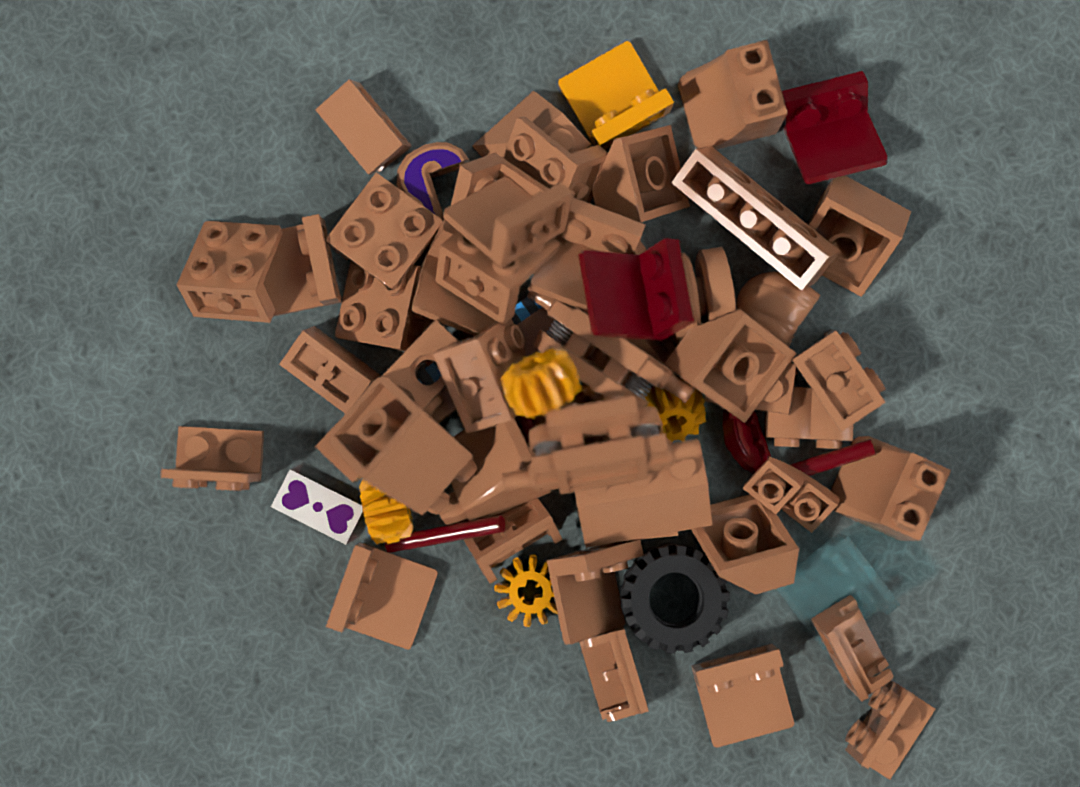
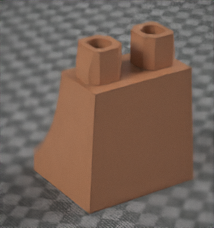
[678,40,787,150]
[330,377,477,516]
[439,418,551,525]
[830,436,951,541]

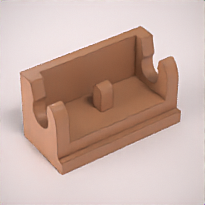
[315,79,412,175]
[279,326,381,414]
[464,498,563,584]
[811,595,894,702]
[579,625,649,722]

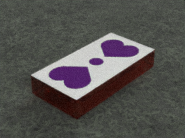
[271,469,363,545]

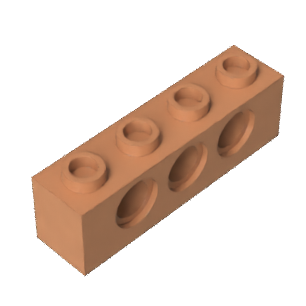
[671,146,841,290]
[315,320,459,483]

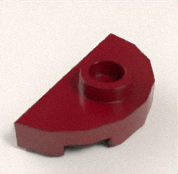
[723,409,771,473]

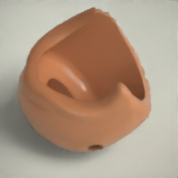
[736,271,820,347]

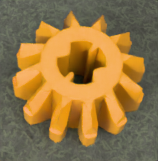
[502,349,581,418]
[640,379,706,444]
[359,480,414,544]
[494,554,558,627]

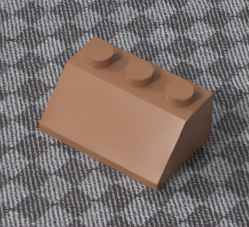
[575,441,712,548]

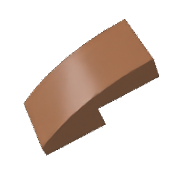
[742,457,840,533]

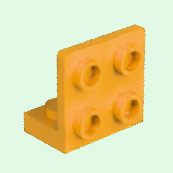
[558,41,674,150]

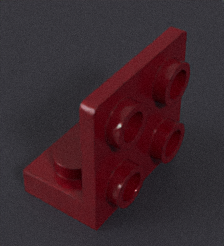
[781,71,888,184]
[578,238,695,340]

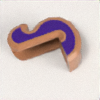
[397,142,470,221]

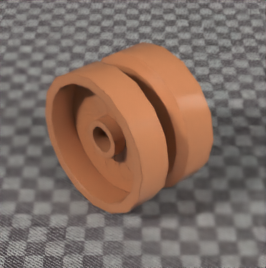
[671,247,736,347]

